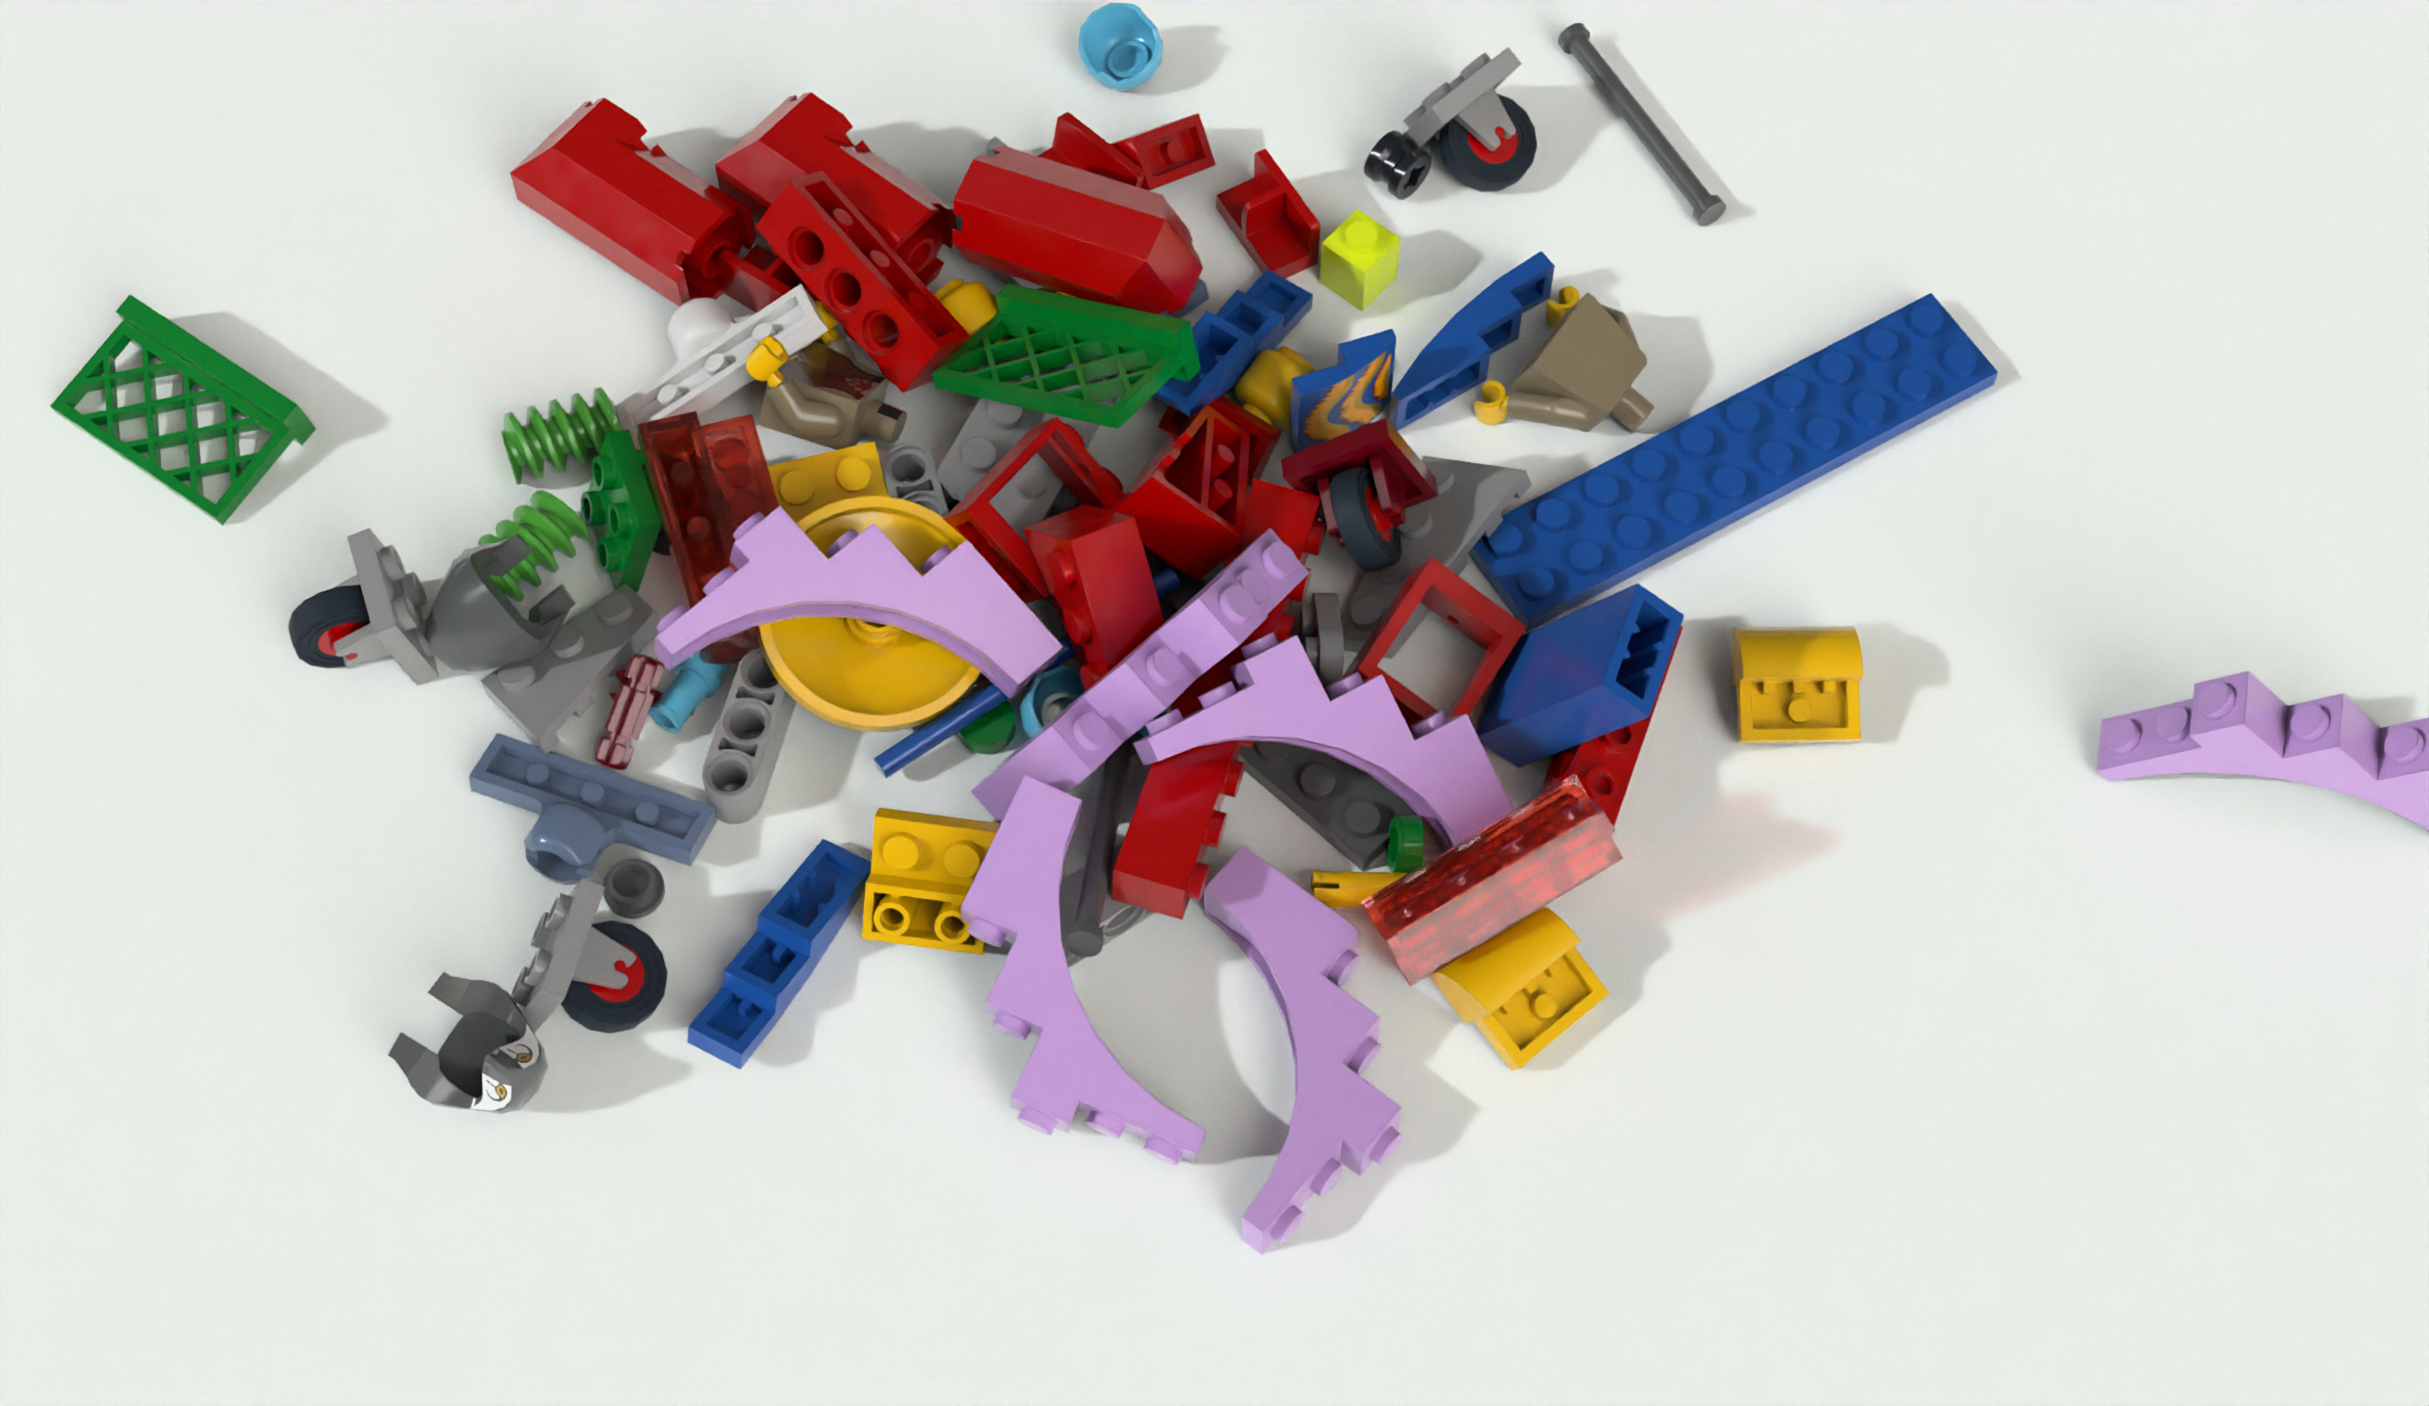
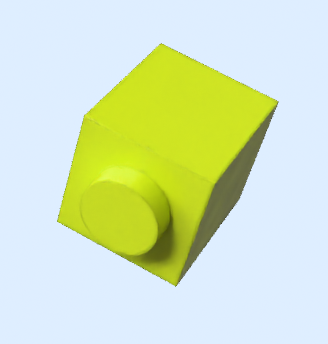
[1320,209,1400,312]

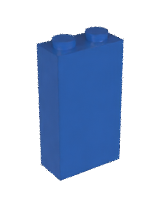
[1476,583,1684,768]

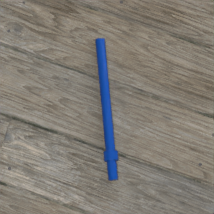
[873,566,1181,779]

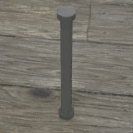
[1558,23,1726,226]
[1065,732,1140,957]

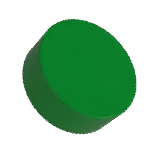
[957,700,1016,754]
[1386,814,1424,873]

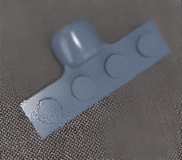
[469,733,717,885]

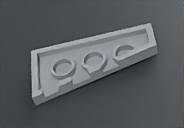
[1341,456,1532,659]

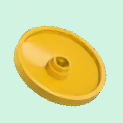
[756,496,981,732]

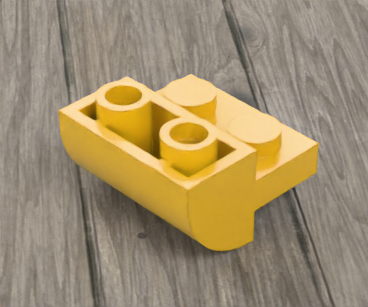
[762,441,890,523]
[1731,626,1863,743]
[862,807,1000,955]
[1428,899,1610,1071]

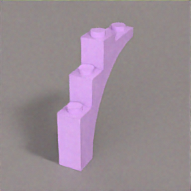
[653,506,1063,699]
[971,528,1309,825]
[1133,632,1531,874]
[2096,671,2429,831]
[961,775,1206,1165]
[1204,846,1402,1255]

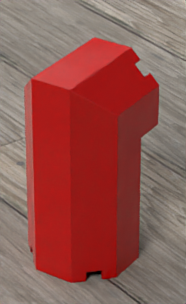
[715,92,957,287]
[510,98,756,307]
[952,145,1203,314]

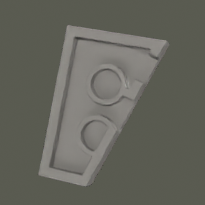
[480,584,660,755]

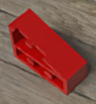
[1113,404,1250,582]
[1022,505,1165,691]

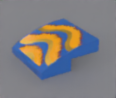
[1289,329,1396,454]

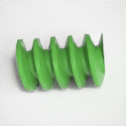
[501,387,623,485]
[462,490,591,603]

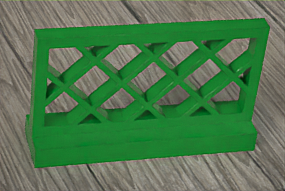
[931,284,1201,429]
[50,295,316,526]

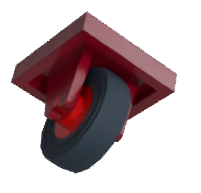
[1281,418,1438,572]

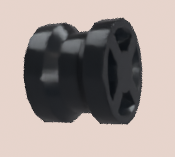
[1364,130,1432,200]

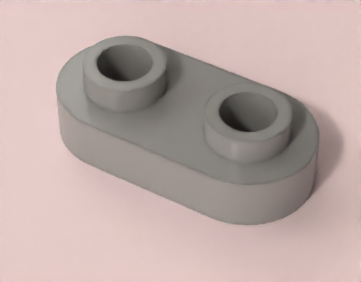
[1299,593,1344,685]

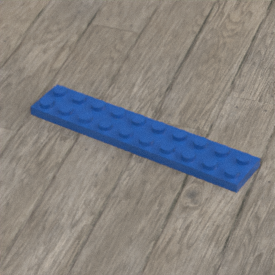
[1468,293,1998,633]

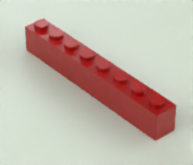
[1112,478,1327,920]

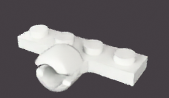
[615,284,828,450]

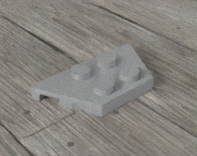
[937,380,1115,547]

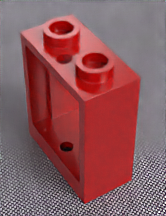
[943,417,1125,605]
[1342,557,1527,736]

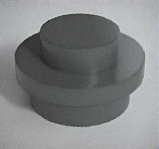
[603,859,665,919]

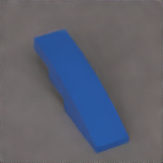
[1389,251,1555,431]
[1153,269,1313,417]
[687,839,871,1070]

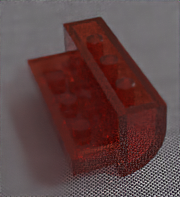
[637,411,779,664]
[1360,774,1624,986]

